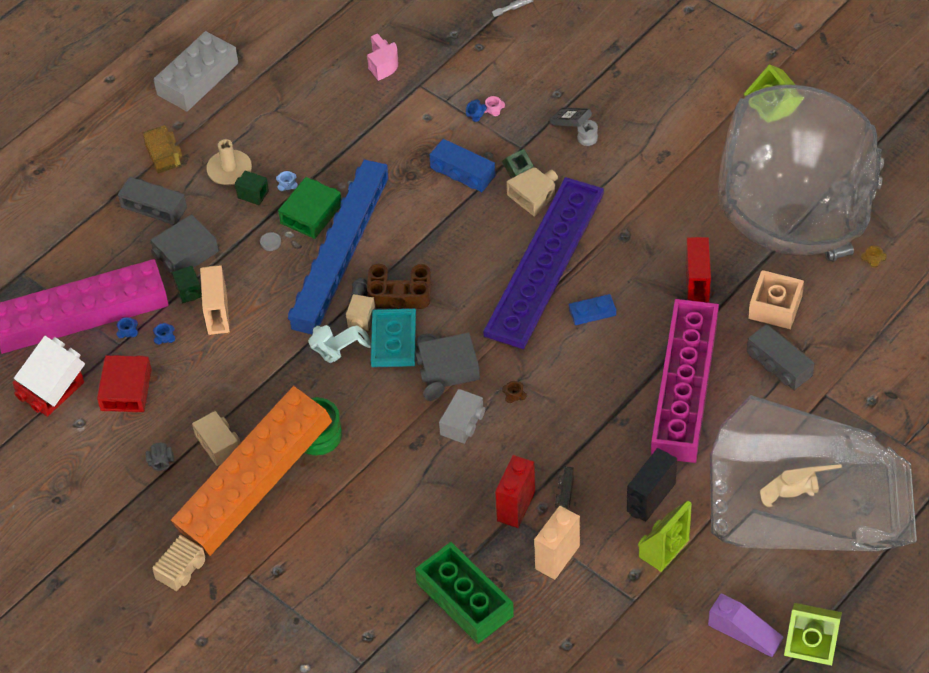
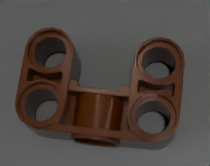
[367,263,432,309]

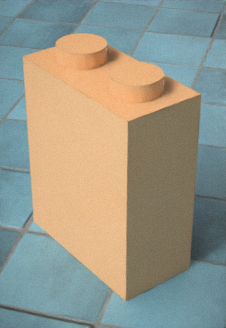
[200,265,230,335]
[534,506,580,580]

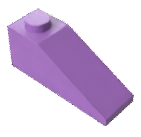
[708,593,784,657]

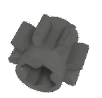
[145,443,174,471]

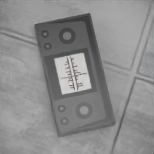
[550,107,592,127]

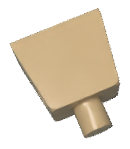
[507,168,558,217]

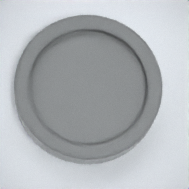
[260,232,281,251]

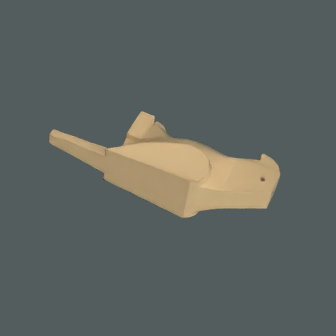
[759,464,842,507]

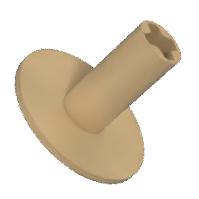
[207,139,252,185]

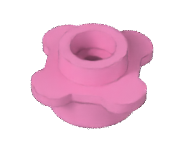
[484,96,505,116]

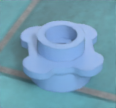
[276,171,298,191]

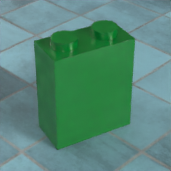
[278,177,342,239]

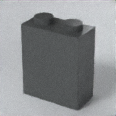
[151,214,219,273]
[415,333,480,387]

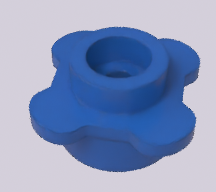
[466,99,487,122]
[116,317,138,338]
[153,323,175,345]

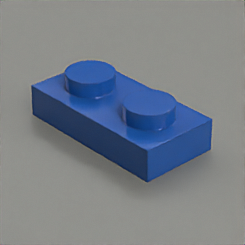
[569,294,616,325]

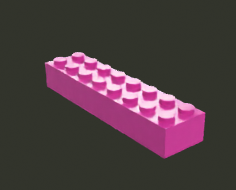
[0,259,169,354]
[651,299,719,463]

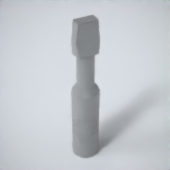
[492,0,533,17]

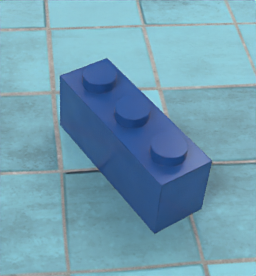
[429,139,496,192]

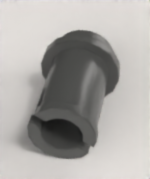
[825,242,854,262]
[349,278,367,303]

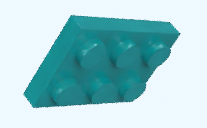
[371,309,416,367]

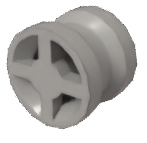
[577,120,598,146]

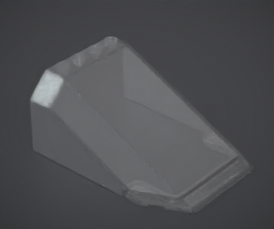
[710,395,917,552]

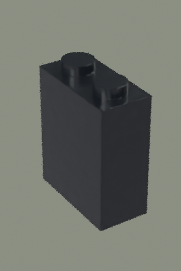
[627,448,677,522]

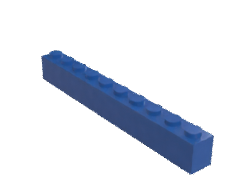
[288,159,389,335]

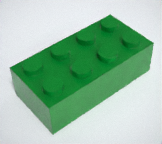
[415,542,514,644]

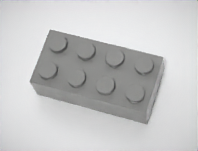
[154,31,238,111]

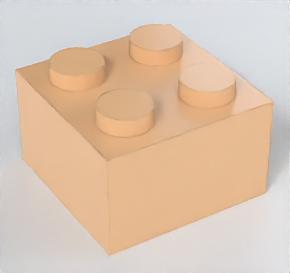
[748,270,804,329]

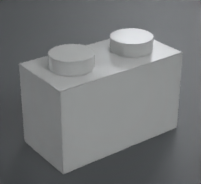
[439,389,485,444]

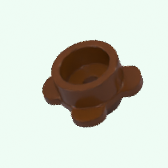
[502,381,527,403]

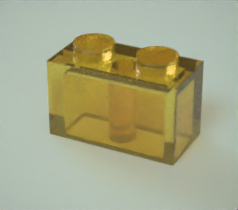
[142,125,182,173]

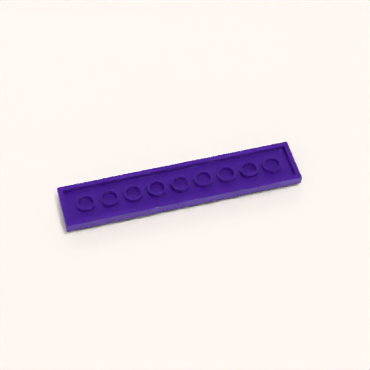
[483,177,604,349]

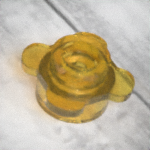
[861,246,887,268]

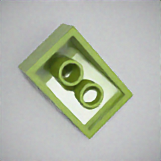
[638,500,692,572]

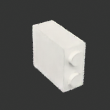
[14,336,85,407]

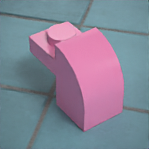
[367,33,398,81]

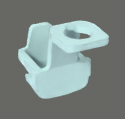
[308,325,371,363]

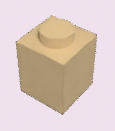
[346,294,375,331]

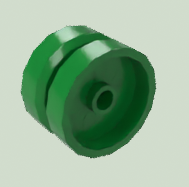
[304,397,342,456]

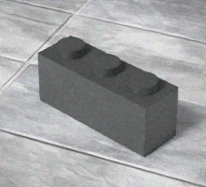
[118,177,187,225]
[747,324,815,391]

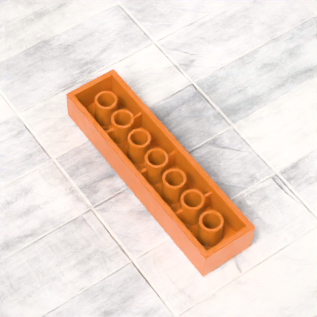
[171,385,332,556]

